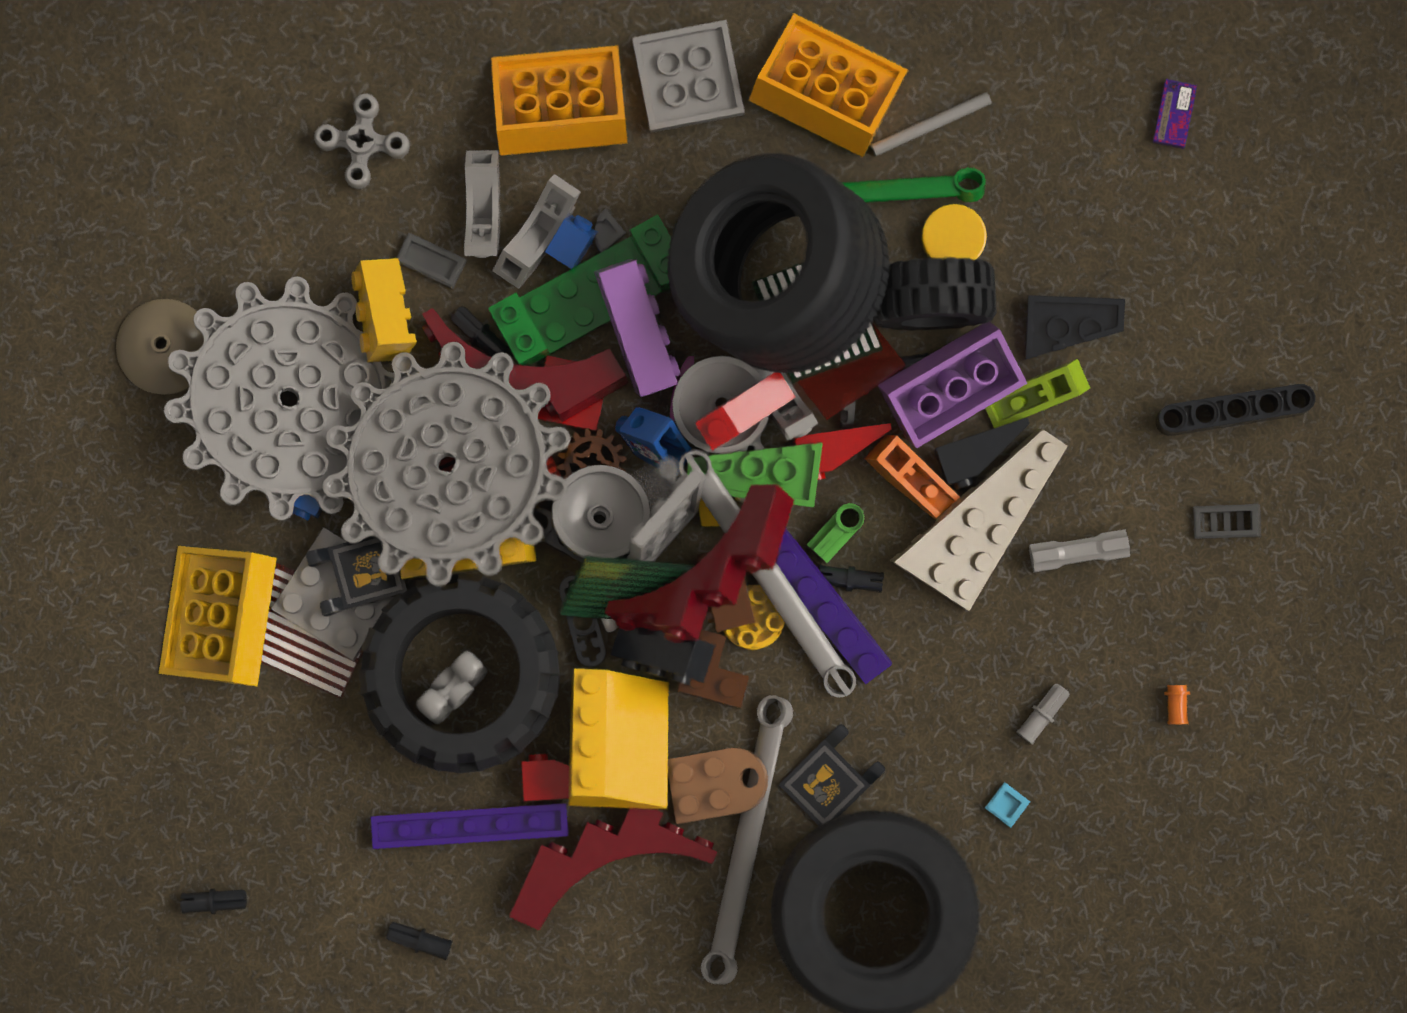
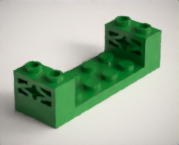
[488,214,671,366]

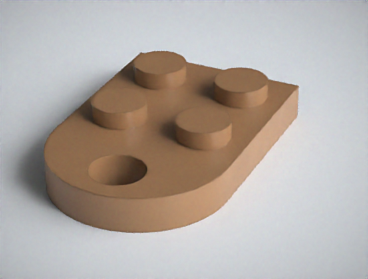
[668,748,768,824]

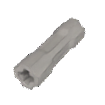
[1029,529,1130,573]

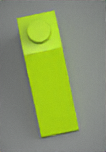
[985,359,1090,428]

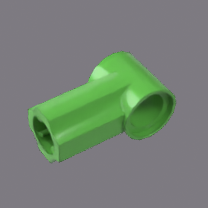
[807,503,865,563]

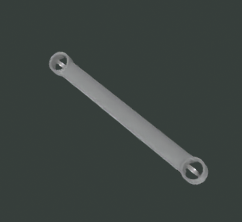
[679,449,856,697]
[701,695,793,985]

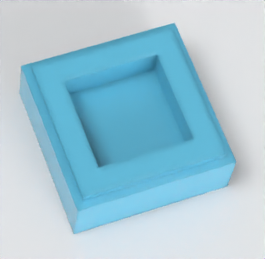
[985,782,1030,828]

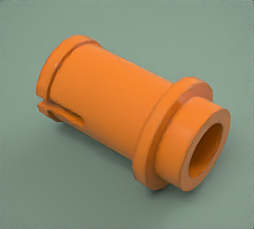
[1164,685,1190,724]

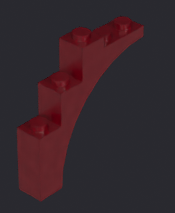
[422,308,628,422]
[605,484,794,643]
[509,808,718,930]

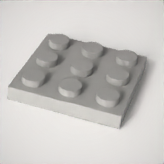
[632,20,745,133]
[627,469,704,579]
[271,528,406,661]

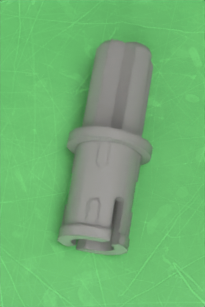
[1016,684,1070,745]

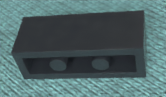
[610,628,715,685]

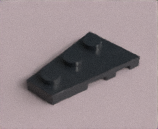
[1025,295,1125,360]

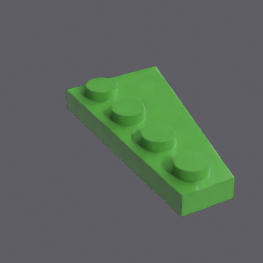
[687,442,823,507]

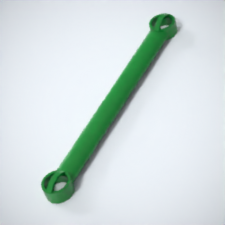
[841,168,986,203]

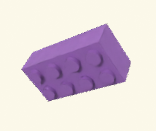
[594,259,681,397]
[877,321,1027,448]

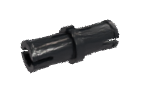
[819,564,884,593]

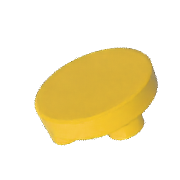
[922,204,987,259]
[724,585,785,650]

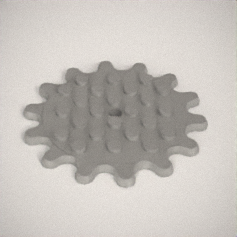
[164,277,395,521]
[323,342,570,586]

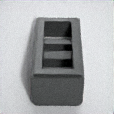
[1193,504,1261,539]

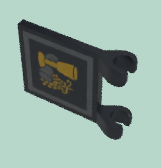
[306,536,407,617]
[779,724,885,826]

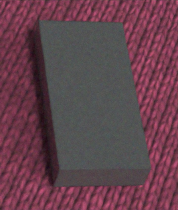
[397,233,467,289]

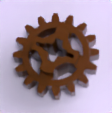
[557,428,627,480]

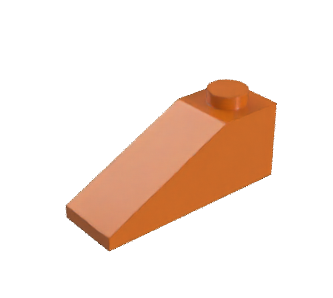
[864,435,960,519]

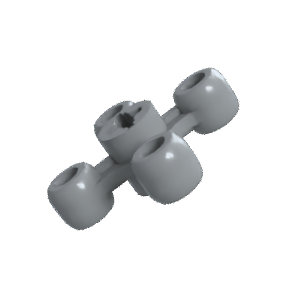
[314,93,410,189]
[416,651,488,724]

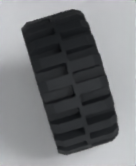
[873,257,997,330]

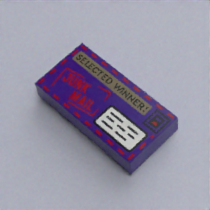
[1152,79,1197,149]

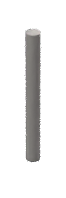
[871,92,992,156]

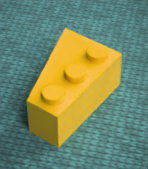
[352,258,417,363]

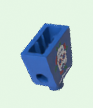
[615,407,693,478]

